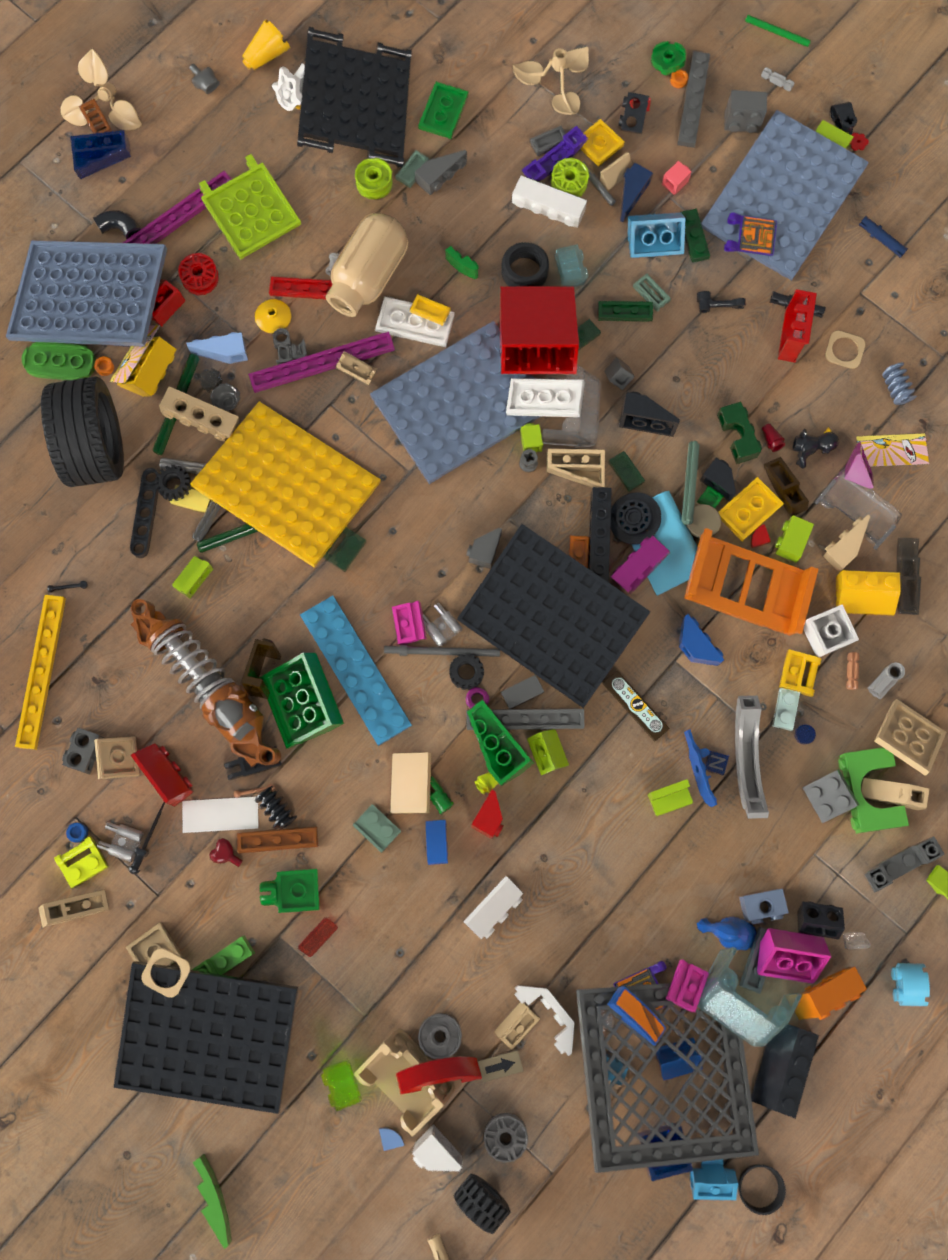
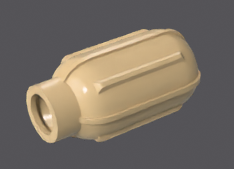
[326,213,408,317]

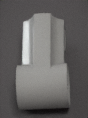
[867,662,905,699]

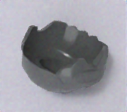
[210,383,240,412]

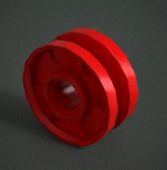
[178,253,219,295]

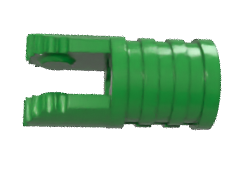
[430,776,454,815]

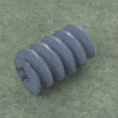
[882,362,917,405]

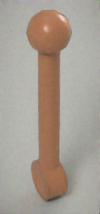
[233,784,275,798]

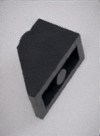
[700,457,736,502]

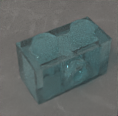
[555,244,588,287]

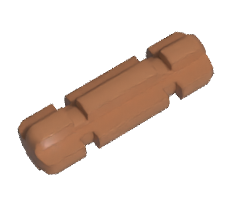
[846,652,859,690]

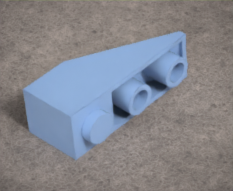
[187,332,248,364]

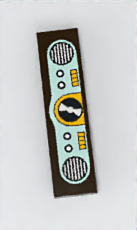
[603,670,670,742]

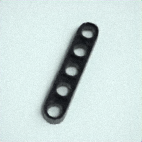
[130,468,159,558]

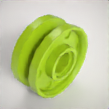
[355,158,393,200]
[551,158,589,197]

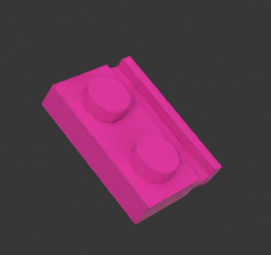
[392,601,427,645]
[666,960,709,1013]

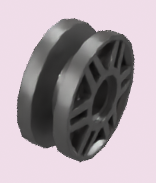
[418,1013,462,1059]
[484,1113,528,1163]

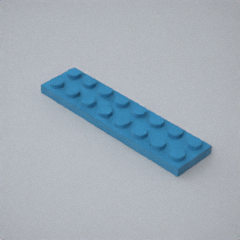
[300,596,412,746]

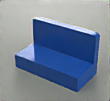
[655,1037,703,1080]

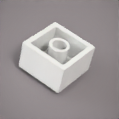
[803,605,859,657]

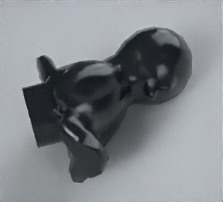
[792,427,839,469]

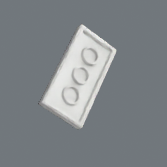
[375,296,455,347]
[506,379,585,417]

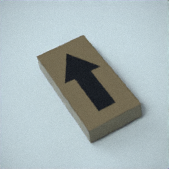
[478,1050,523,1083]

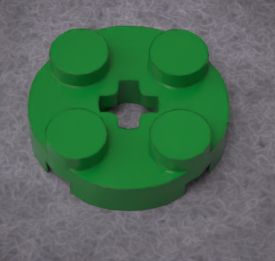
[651,41,686,75]

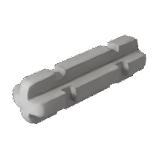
[761,67,795,91]

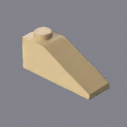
[39,890,109,928]

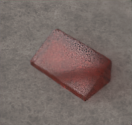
[298,917,338,957]

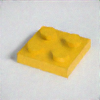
[580,119,625,167]

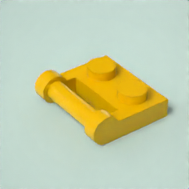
[779,649,822,697]

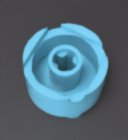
[891,963,930,1006]

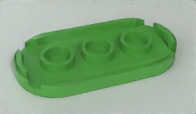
[21,342,96,380]

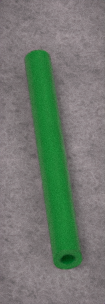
[745,15,811,47]

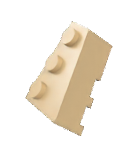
[547,449,605,488]

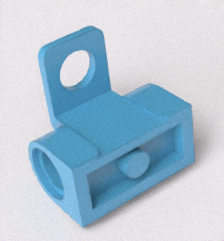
[690,1159,738,1200]

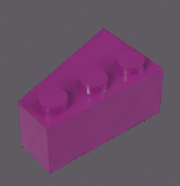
[611,536,670,594]

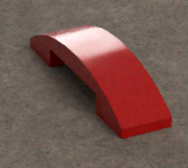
[396,1057,482,1095]

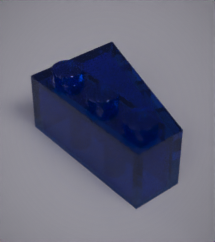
[70,130,131,180]

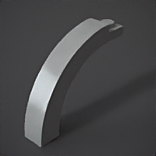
[735,695,769,819]

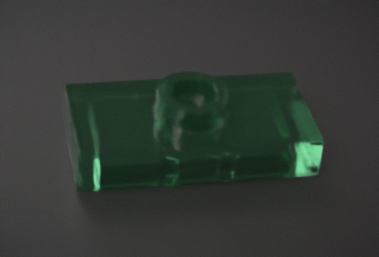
[578,319,601,351]
[608,451,645,492]

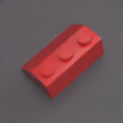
[130,743,193,807]

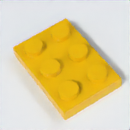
[718,477,784,542]

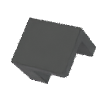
[605,357,635,390]

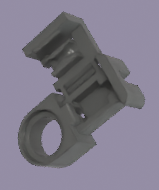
[273,328,307,365]

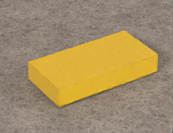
[410,294,451,326]

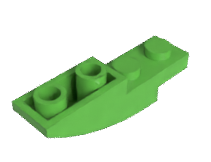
[192,935,255,975]

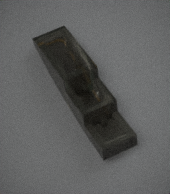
[897,538,921,615]

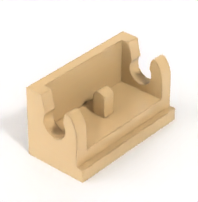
[335,351,376,385]

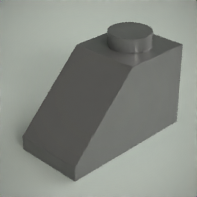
[466,528,502,569]

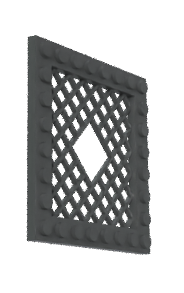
[576,979,759,1173]

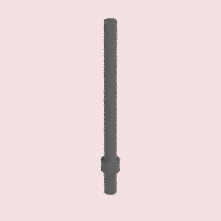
[384,644,500,657]

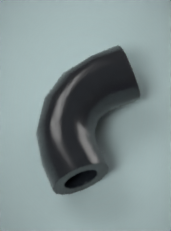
[93,210,141,239]

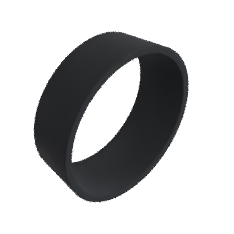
[738,1164,786,1215]

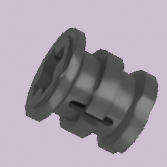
[519,449,538,472]

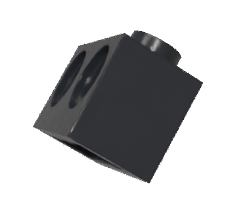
[618,92,649,134]
[797,901,845,940]

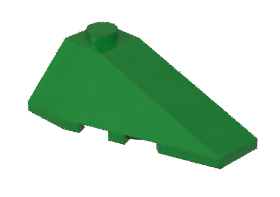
[467,700,535,786]

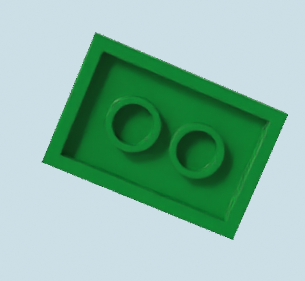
[418,82,469,139]

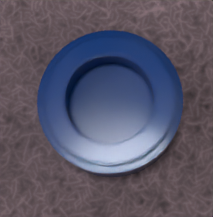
[66,822,88,843]

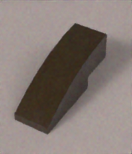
[764,457,809,517]

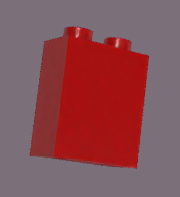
[500,286,579,374]

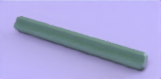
[681,441,700,525]

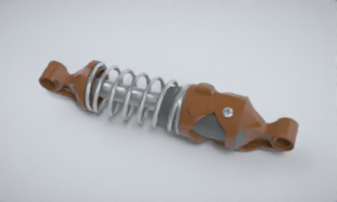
[130,599,281,767]

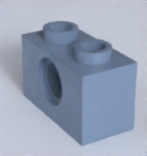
[739,889,789,924]

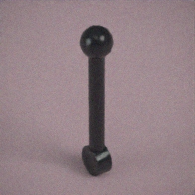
[47,581,88,593]

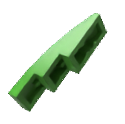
[193,1154,232,1249]

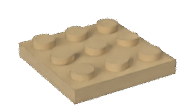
[874,699,947,776]

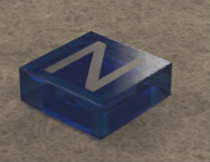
[705,750,729,776]

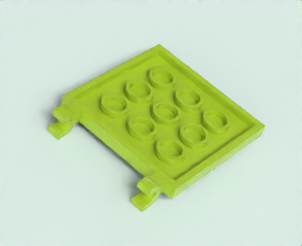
[199,154,301,260]

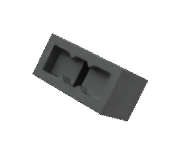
[62,727,104,775]

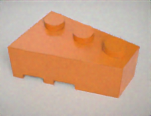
[787,966,867,1020]

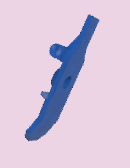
[684,730,717,807]

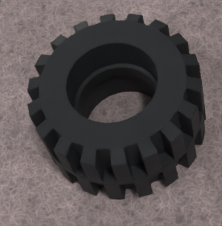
[453,1174,511,1234]

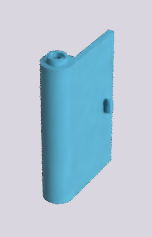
[621,491,697,596]

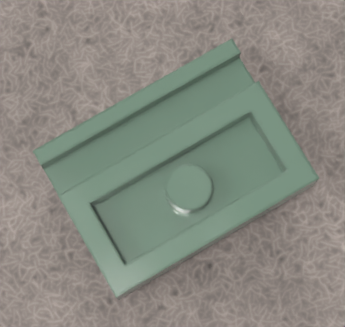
[352,804,402,853]

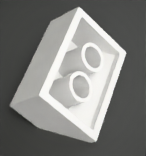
[464,876,523,939]
[413,1124,462,1171]

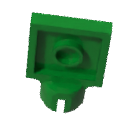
[259,869,320,913]

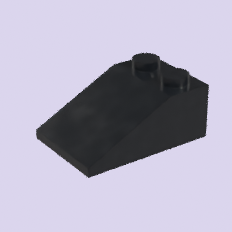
[619,392,680,437]

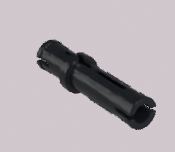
[769,291,826,318]

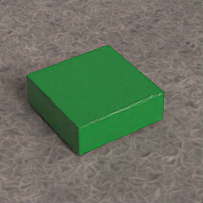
[697,486,724,508]

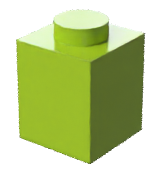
[520,423,543,453]

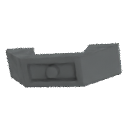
[864,836,945,893]

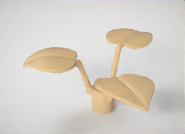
[512,47,589,115]
[61,49,142,130]

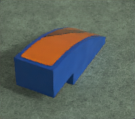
[607,986,666,1046]

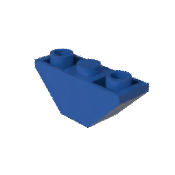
[679,614,724,666]

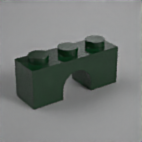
[717,401,762,465]

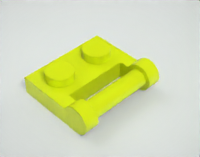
[54,836,109,889]

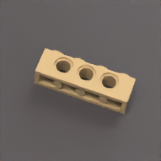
[159,387,239,442]

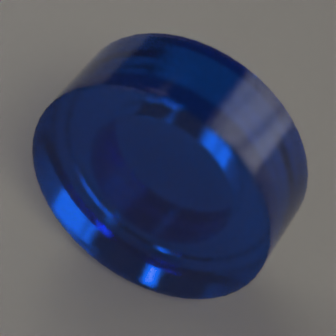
[795,724,816,745]

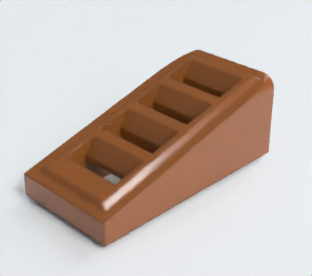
[79,99,114,143]

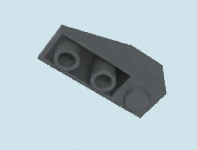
[415,150,467,195]

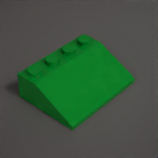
[259,653,344,749]

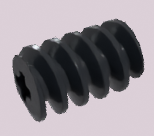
[255,786,297,830]

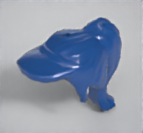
[697,916,756,951]

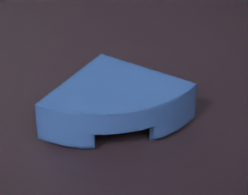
[379,1127,405,1151]

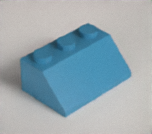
[628,212,685,258]

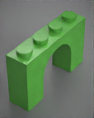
[838,748,909,834]

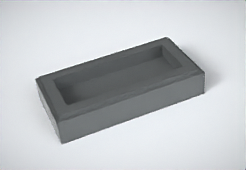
[530,126,566,157]
[501,675,544,709]

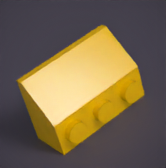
[117,336,177,397]
[836,570,901,616]

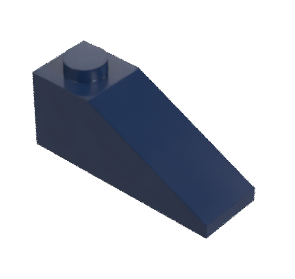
[620,163,653,222]

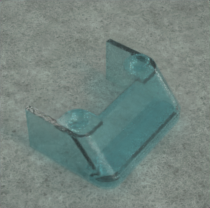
[698,947,802,1047]

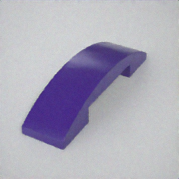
[522,126,588,182]

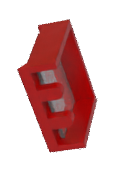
[777,289,817,363]

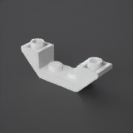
[515,985,574,1056]

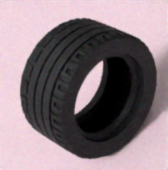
[41,376,124,487]

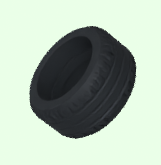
[501,242,549,286]

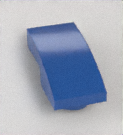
[426,820,448,865]

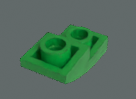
[445,246,479,279]

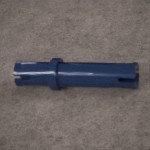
[859,216,908,258]

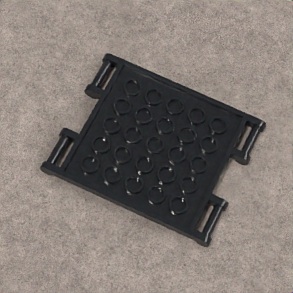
[297,26,412,168]

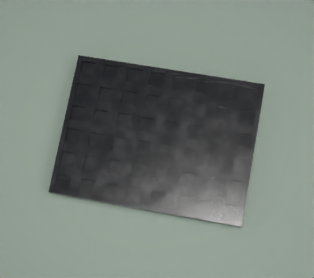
[457,524,651,708]
[113,961,298,1114]

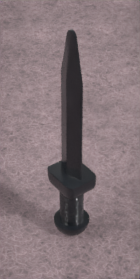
[128,802,165,875]

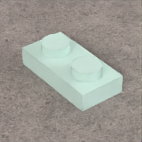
[772,688,800,731]

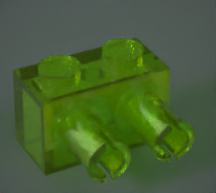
[321,1058,362,1111]

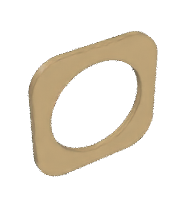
[825,331,865,369]
[142,948,190,997]

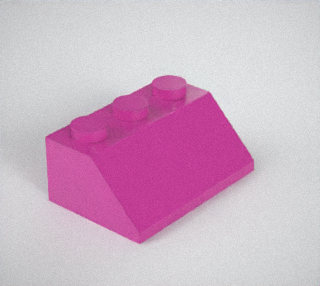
[757,928,831,984]

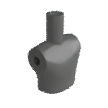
[189,64,220,94]

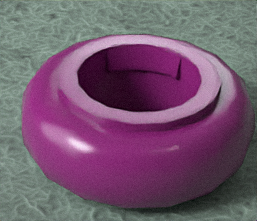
[465,687,489,709]

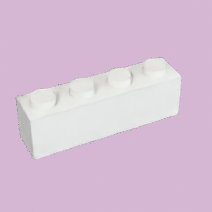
[512,176,587,228]

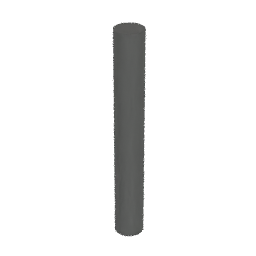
[583,162,616,206]

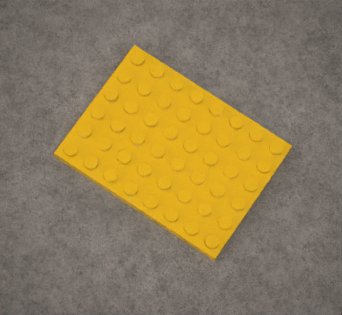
[190,401,381,568]

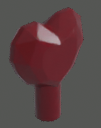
[209,838,243,867]

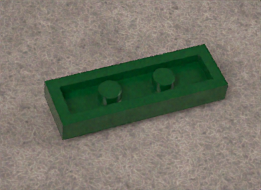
[679,208,710,263]
[598,301,653,322]

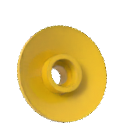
[255,299,291,333]

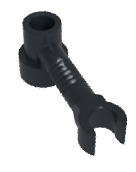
[697,291,746,313]

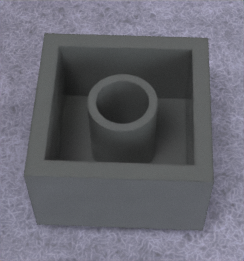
[724,90,767,133]

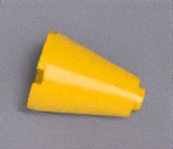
[242,19,290,70]

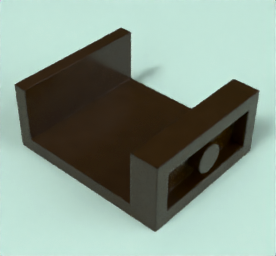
[241,638,281,699]

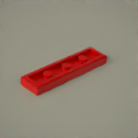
[269,276,333,299]

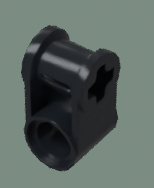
[830,102,857,135]

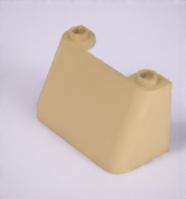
[353,1029,455,1137]

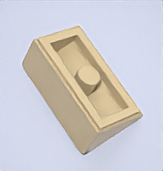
[600,152,633,190]
[494,1002,540,1050]

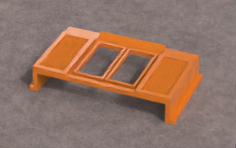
[684,528,818,636]

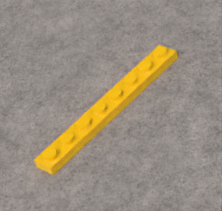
[15,595,66,750]

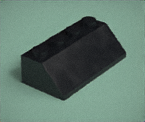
[751,1019,819,1119]

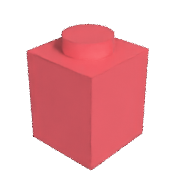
[662,161,692,195]

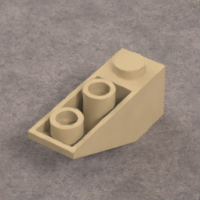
[823,514,870,572]
[861,778,929,811]

